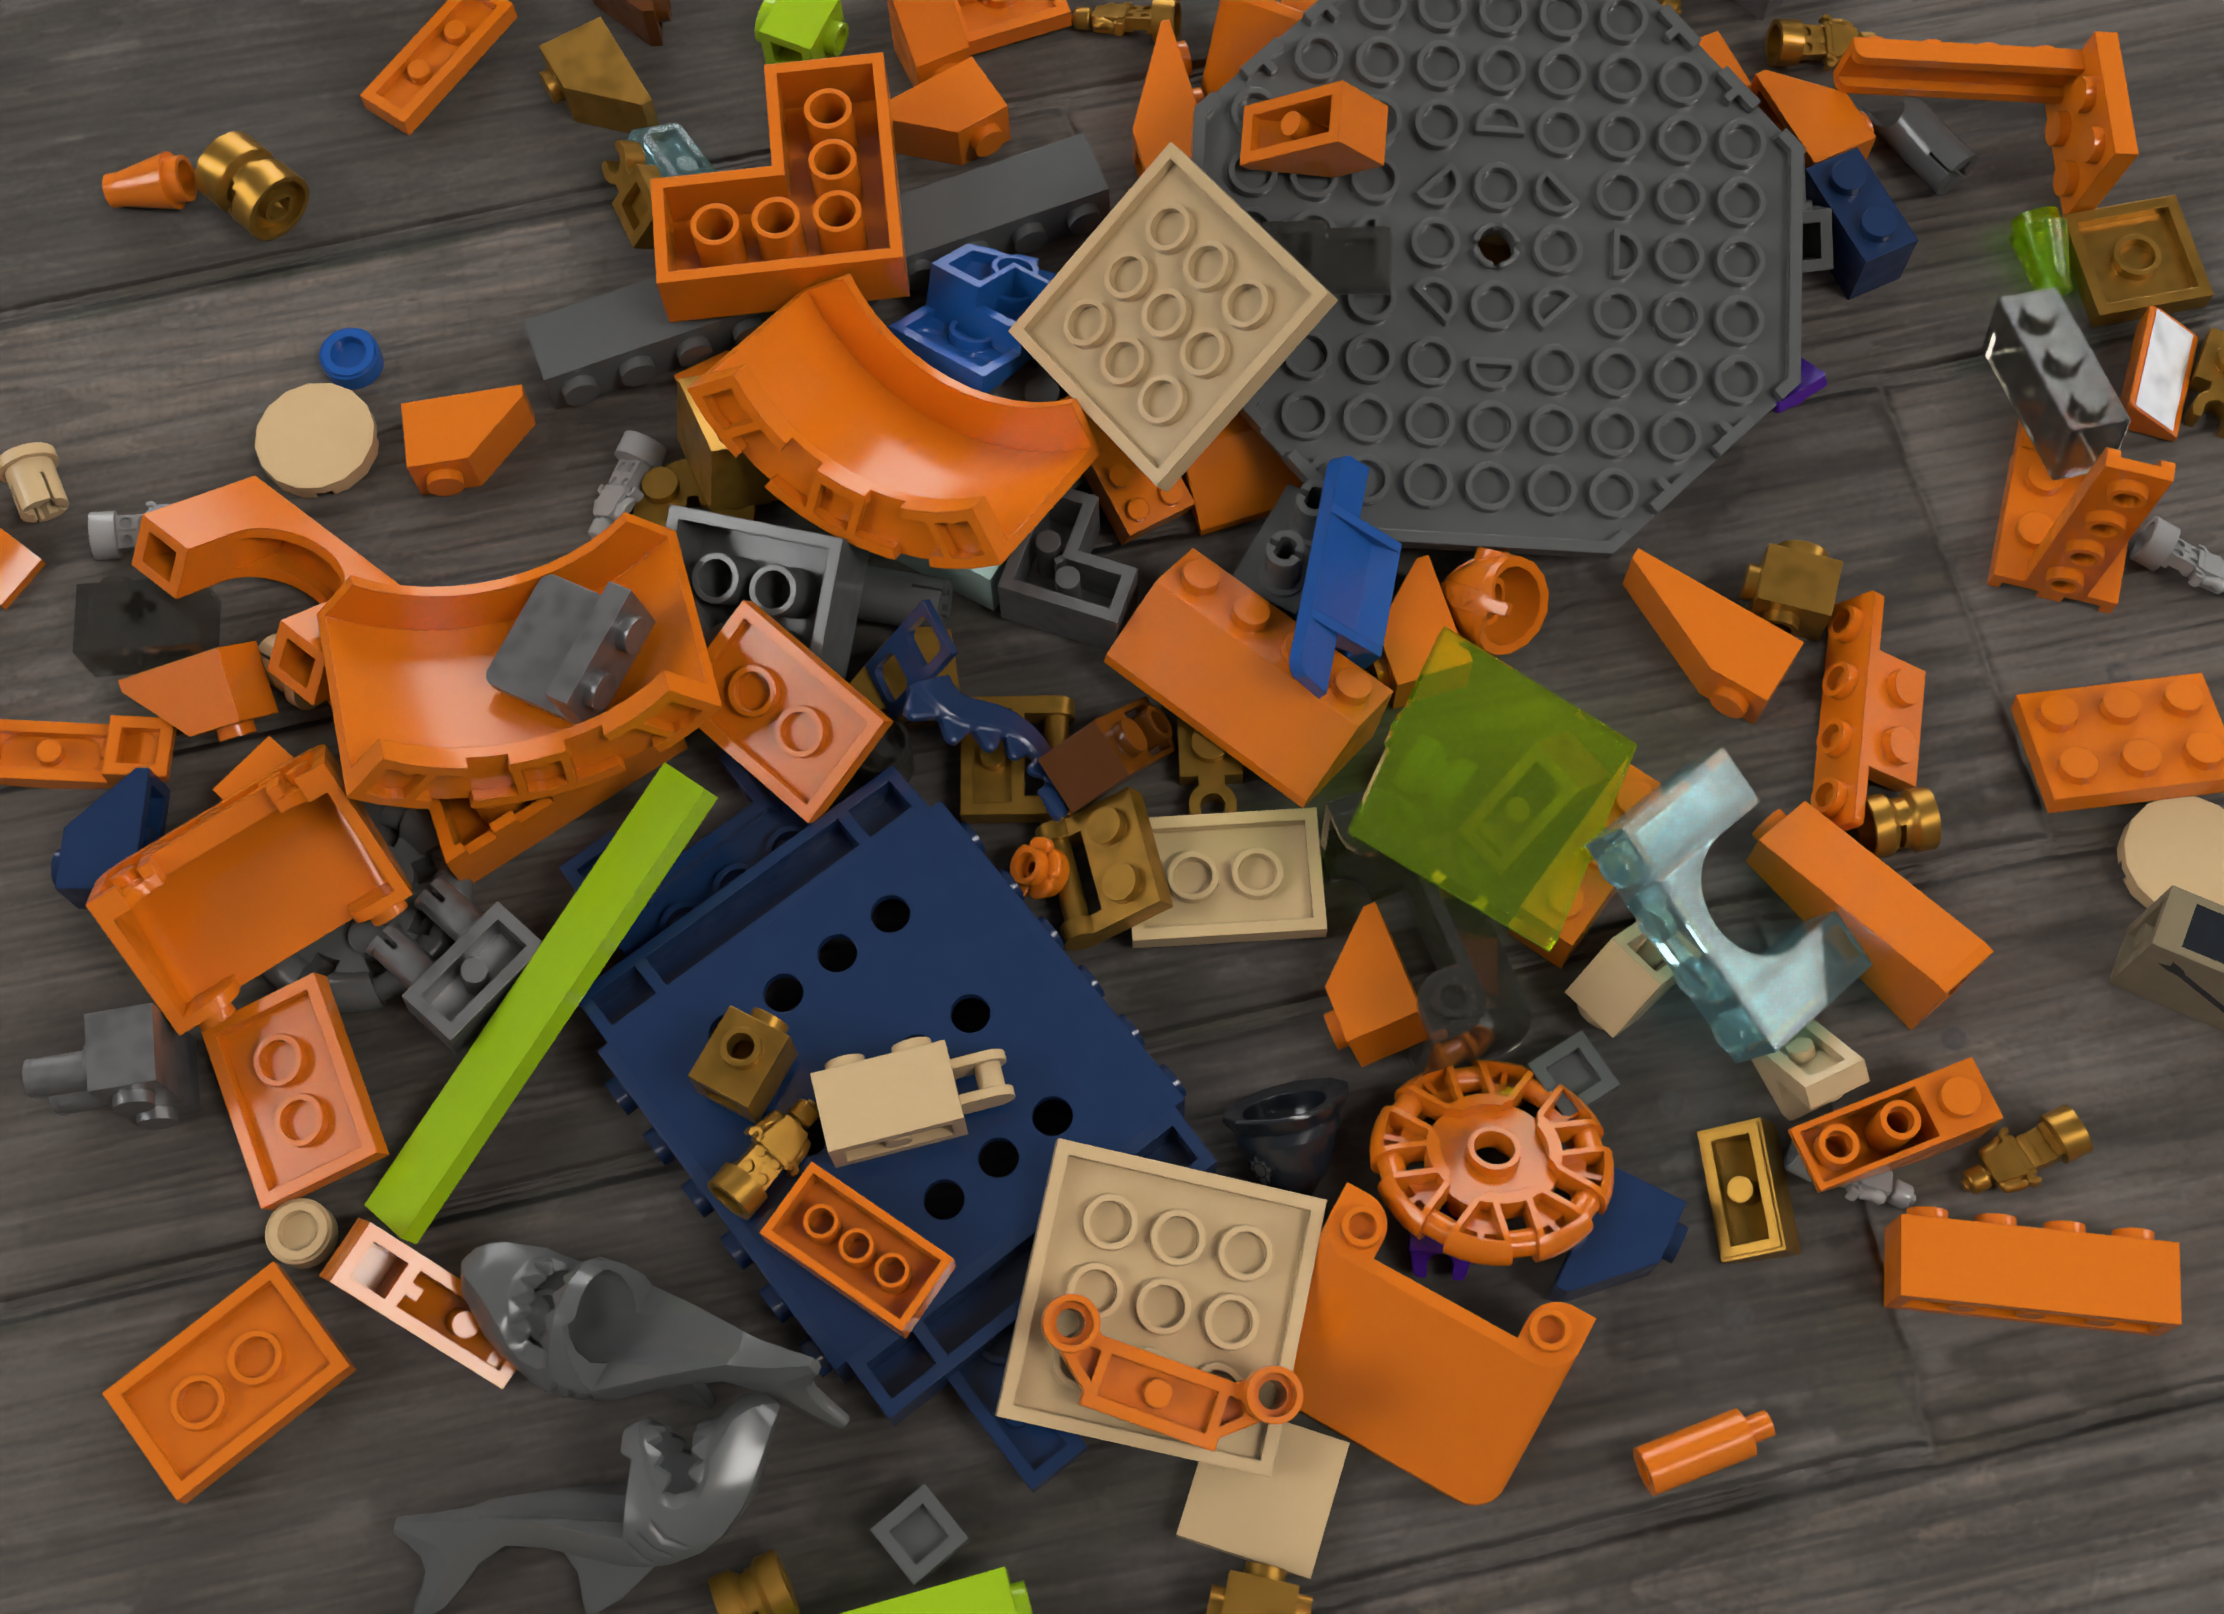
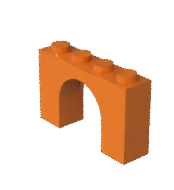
[131,476,400,706]

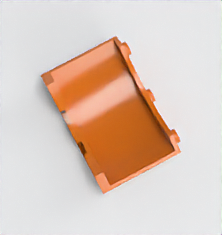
[687,274,1102,569]
[317,512,722,809]

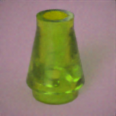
[2008,206,2073,301]

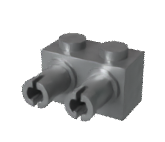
[366,875,542,1054]
[22,1003,201,1130]

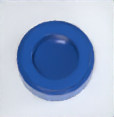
[319,328,384,390]

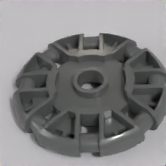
[262,801,473,1013]

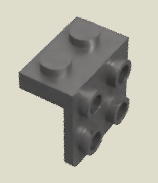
[486,574,656,725]

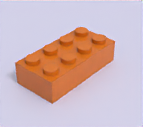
[1058,395,1195,545]
[759,1161,956,1339]

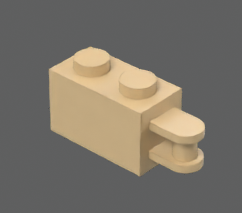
[810,1037,1016,1168]

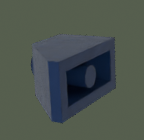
[51,768,171,909]
[1546,1166,1689,1302]

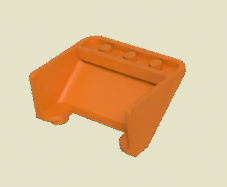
[1293,1182,1596,1506]

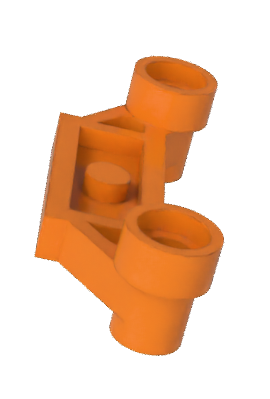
[1041,1294,1304,1452]

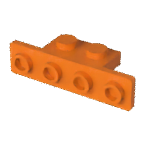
[1811,590,1926,831]

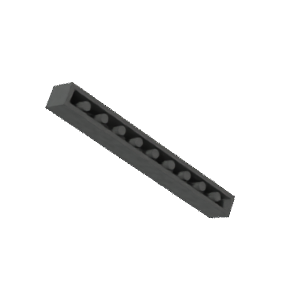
[523,133,1110,410]

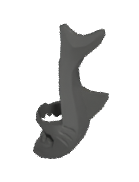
[461,1242,850,1429]
[393,1391,780,1614]

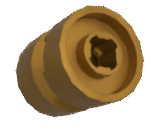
[194,131,309,241]

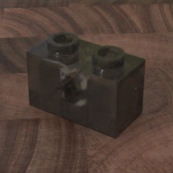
[72,576,221,677]

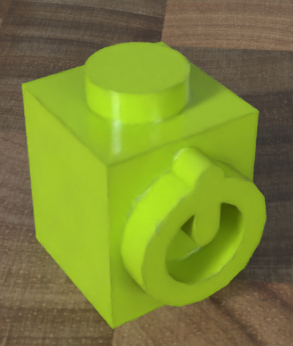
[754,0,849,64]

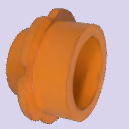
[1010,837,1070,900]

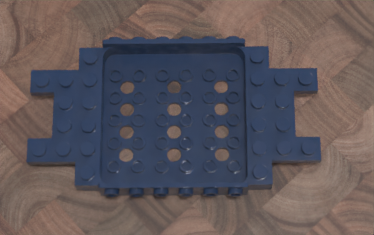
[559,750,1217,1493]

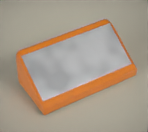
[2114,305,2199,442]

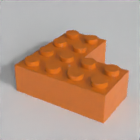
[650,52,910,322]

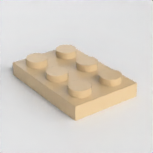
[1131,807,1327,948]

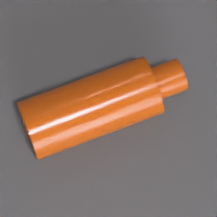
[1633,1408,1776,1496]

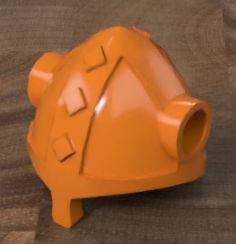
[1440,547,1549,655]

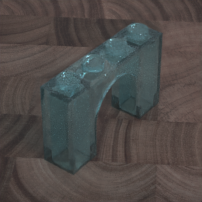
[1585,747,1873,1064]

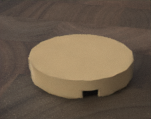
[255,383,379,498]
[2117,796,2224,908]

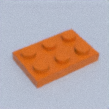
[699,600,894,823]
[2011,673,2224,813]
[201,972,390,1211]
[102,1261,357,1504]

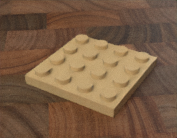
[1008,141,1338,492]
[995,1138,1327,1478]

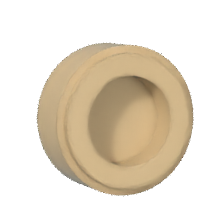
[265,1198,338,1269]

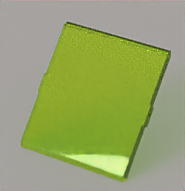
[1348,626,1637,952]

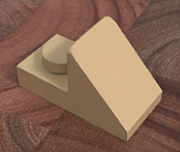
[1738,1005,1870,1121]

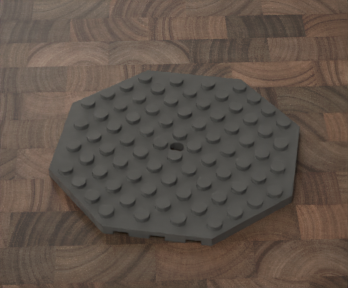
[1191,0,1804,559]

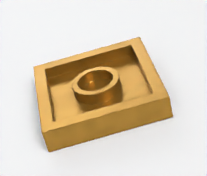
[2055,194,2214,327]

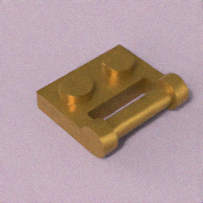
[960,695,1076,824]
[1035,786,1174,951]

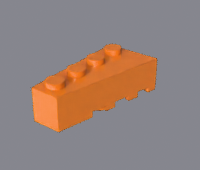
[429,738,688,883]

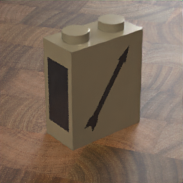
[2108,885,2224,1031]

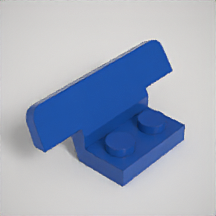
[1289,455,1402,699]

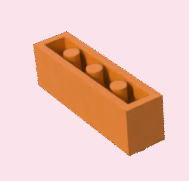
[1884,1206,2182,1336]

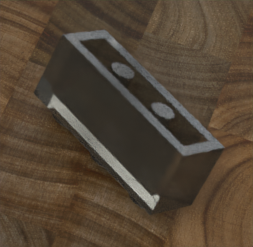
[1982,287,2131,481]

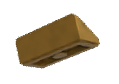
[1697,1117,1801,1264]

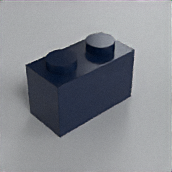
[1805,147,1918,300]

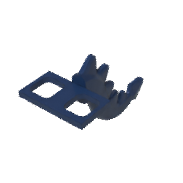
[865,599,1069,822]

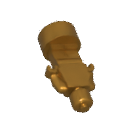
[1071,0,1182,43]
[1765,14,1877,72]
[707,1099,819,1220]
[1960,1104,2093,1195]

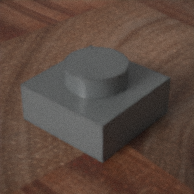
[1526,1030,1620,1116]
[870,1483,970,1587]

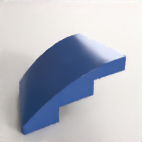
[888,243,1057,393]

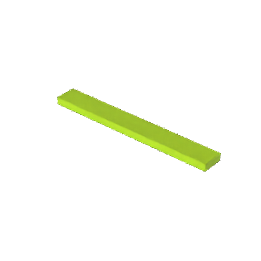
[364,762,718,1244]

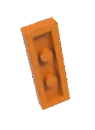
[360,0,518,136]

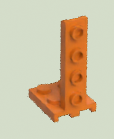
[1833,31,2139,215]
[1987,447,2176,614]

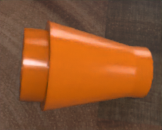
[102,151,198,210]

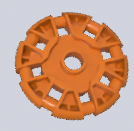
[1369,1060,1614,1266]

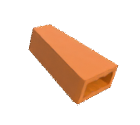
[1746,801,1994,1030]

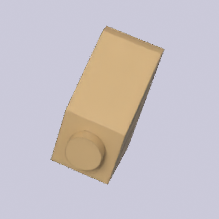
[1565,906,1708,1038]

